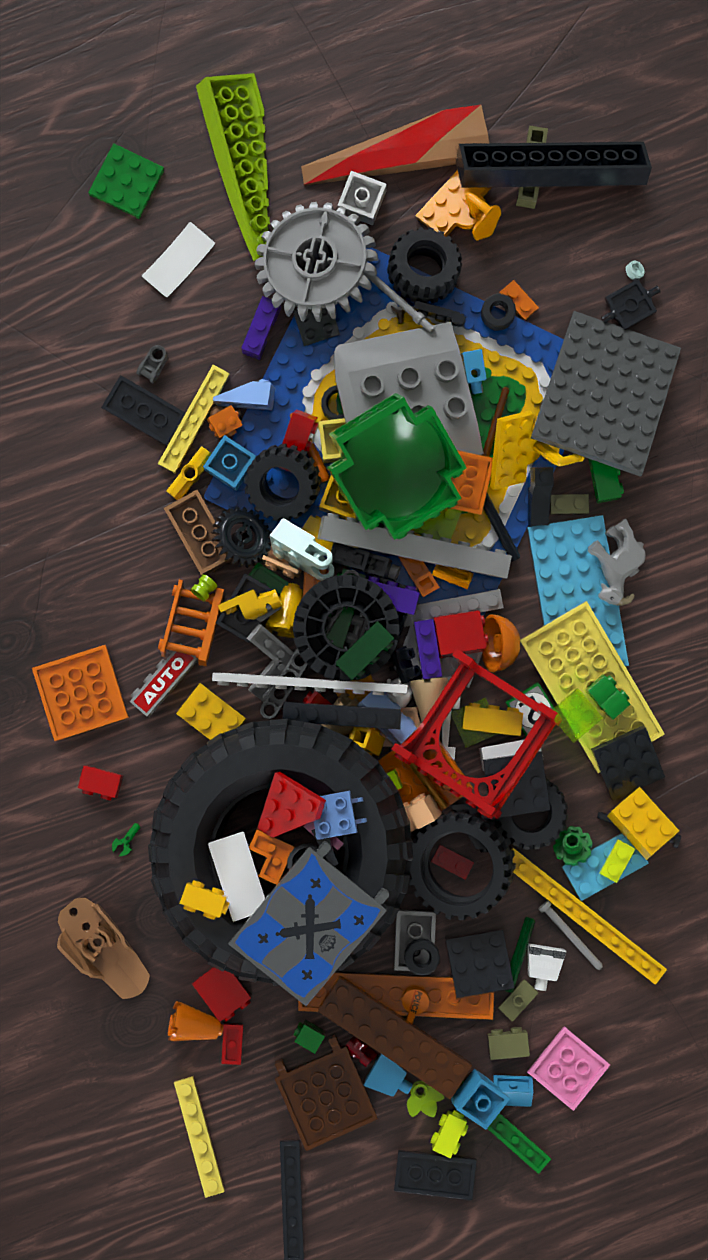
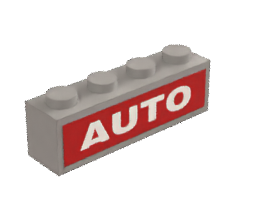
[130,643,198,717]

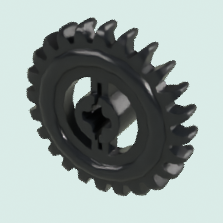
[211,506,271,568]

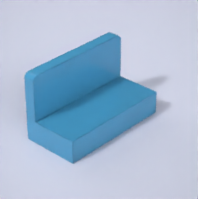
[493,1075,533,1107]

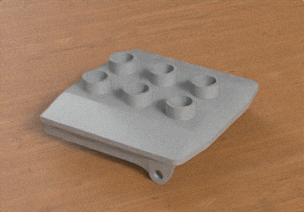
[334,322,484,455]

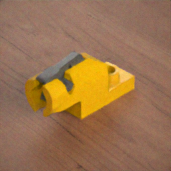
[218,589,283,622]

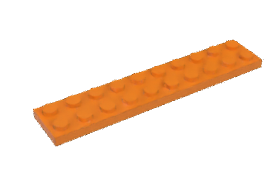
[298,972,494,1020]

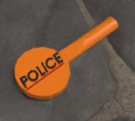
[402,988,429,1024]

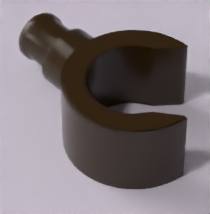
[391,296,408,324]

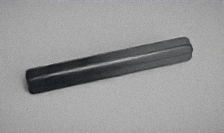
[483,493,520,562]

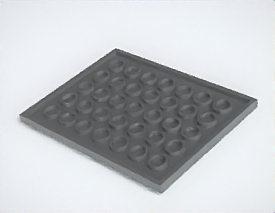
[531,311,681,477]

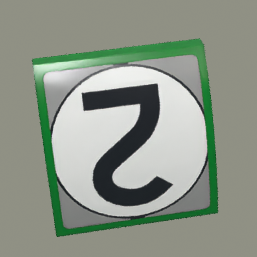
[505,682,556,736]

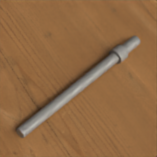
[364,274,435,333]

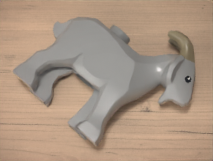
[587,518,646,606]

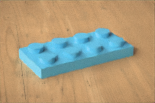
[562,833,649,901]

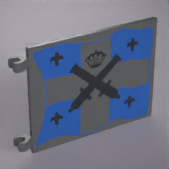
[228,841,389,1006]

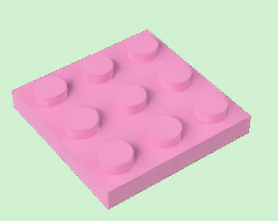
[527,1026,610,1111]

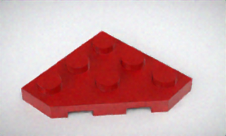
[258,772,326,838]

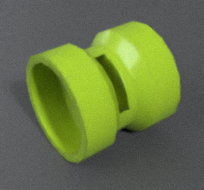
[191,574,217,601]

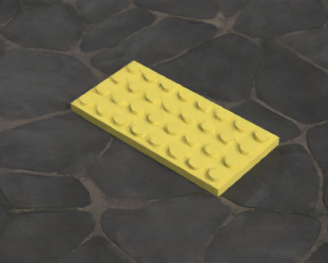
[520,601,664,773]

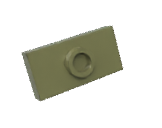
[498,979,539,1022]

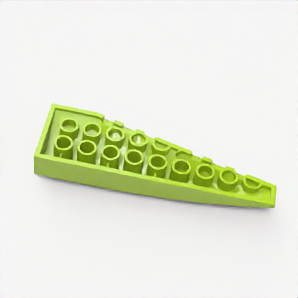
[196,73,270,261]

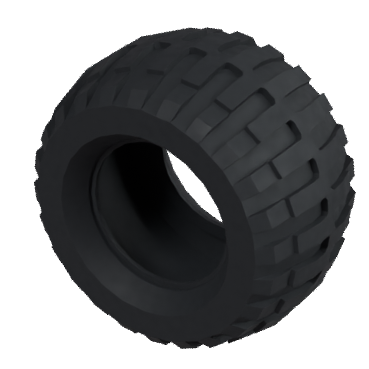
[148,719,413,986]

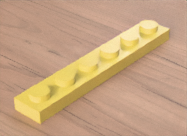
[158,365,230,473]
[174,1076,225,1198]

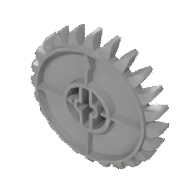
[255,202,378,322]

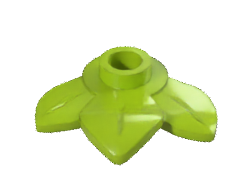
[407,1081,444,1117]

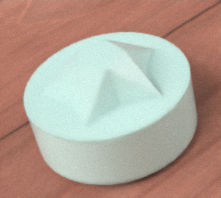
[626,261,645,281]

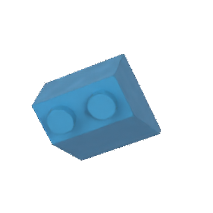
[451,1069,510,1130]

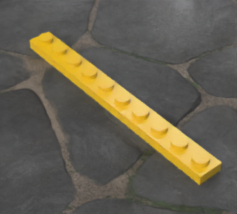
[511,848,667,985]

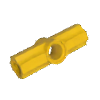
[166,446,211,500]

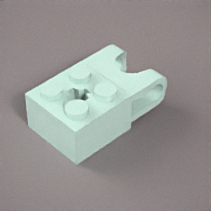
[270,518,334,581]

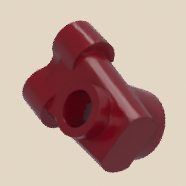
[346,1036,378,1067]

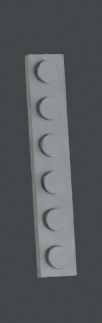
[404,589,504,627]

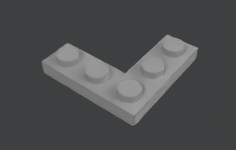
[247,624,300,702]

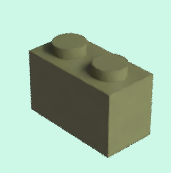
[487,1027,530,1060]

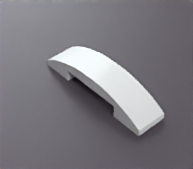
[440,697,460,760]

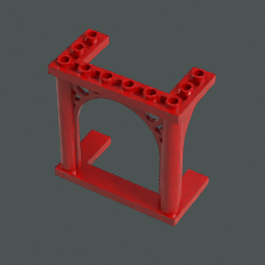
[391,649,562,820]

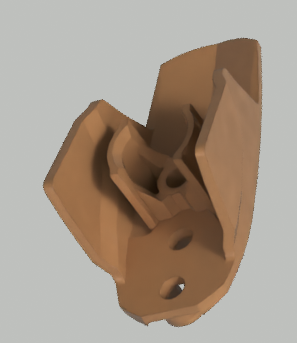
[57,898,150,999]

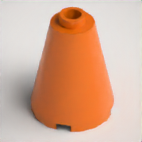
[168,1001,223,1041]

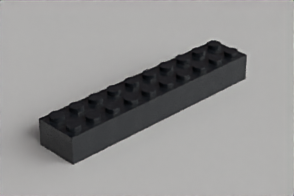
[456,142,652,188]

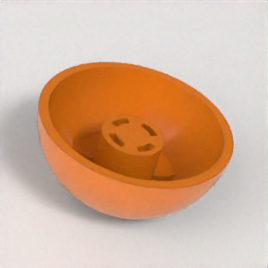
[482,615,520,672]

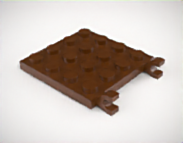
[274,1034,378,1151]

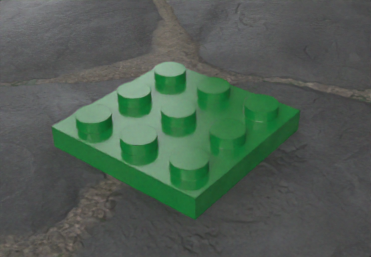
[88,143,165,219]

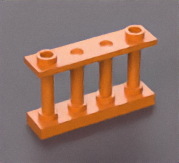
[158,579,224,666]

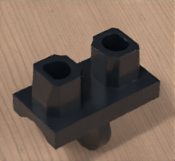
[389,646,422,684]

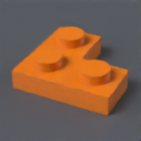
[249,830,295,885]

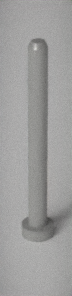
[538,900,603,970]

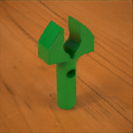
[112,823,141,857]

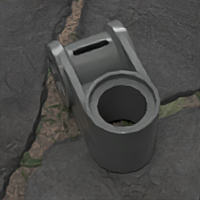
[136,345,168,384]

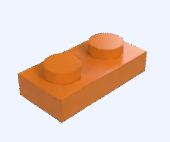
[499,280,539,321]

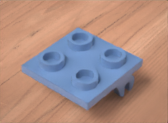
[314,791,367,840]

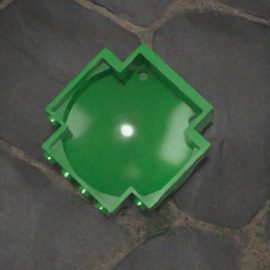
[327,393,467,540]

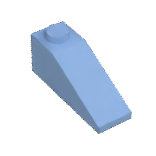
[213,379,276,410]

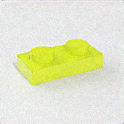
[599,839,635,883]

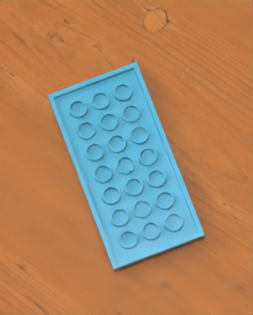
[527,515,629,666]

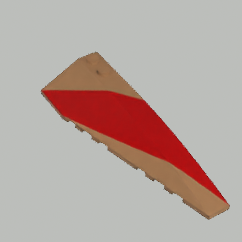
[301,105,489,186]

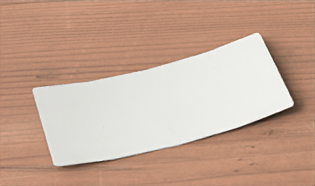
[142,222,215,297]
[208,832,265,922]

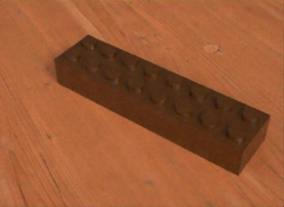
[318,976,472,1100]

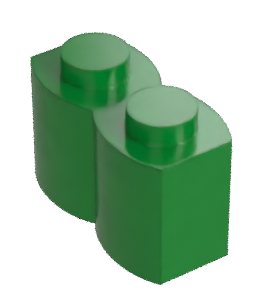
[585,674,630,720]

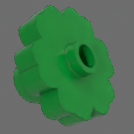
[553,826,593,866]

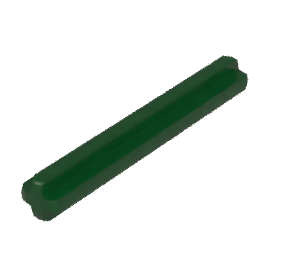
[504,917,535,993]

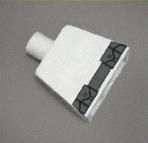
[527,943,566,991]

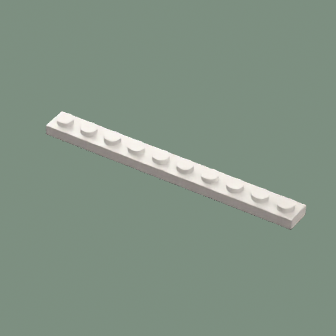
[212,672,409,697]

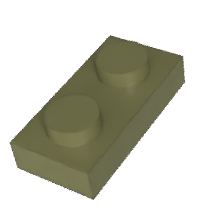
[550,494,589,515]

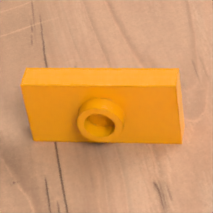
[432,564,474,589]

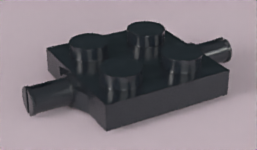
[601,279,661,330]

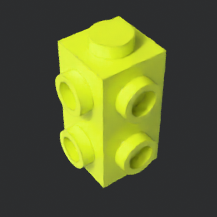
[430,1110,468,1159]

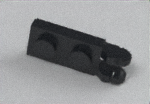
[414,301,466,327]

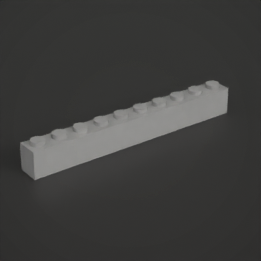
[317,513,512,578]

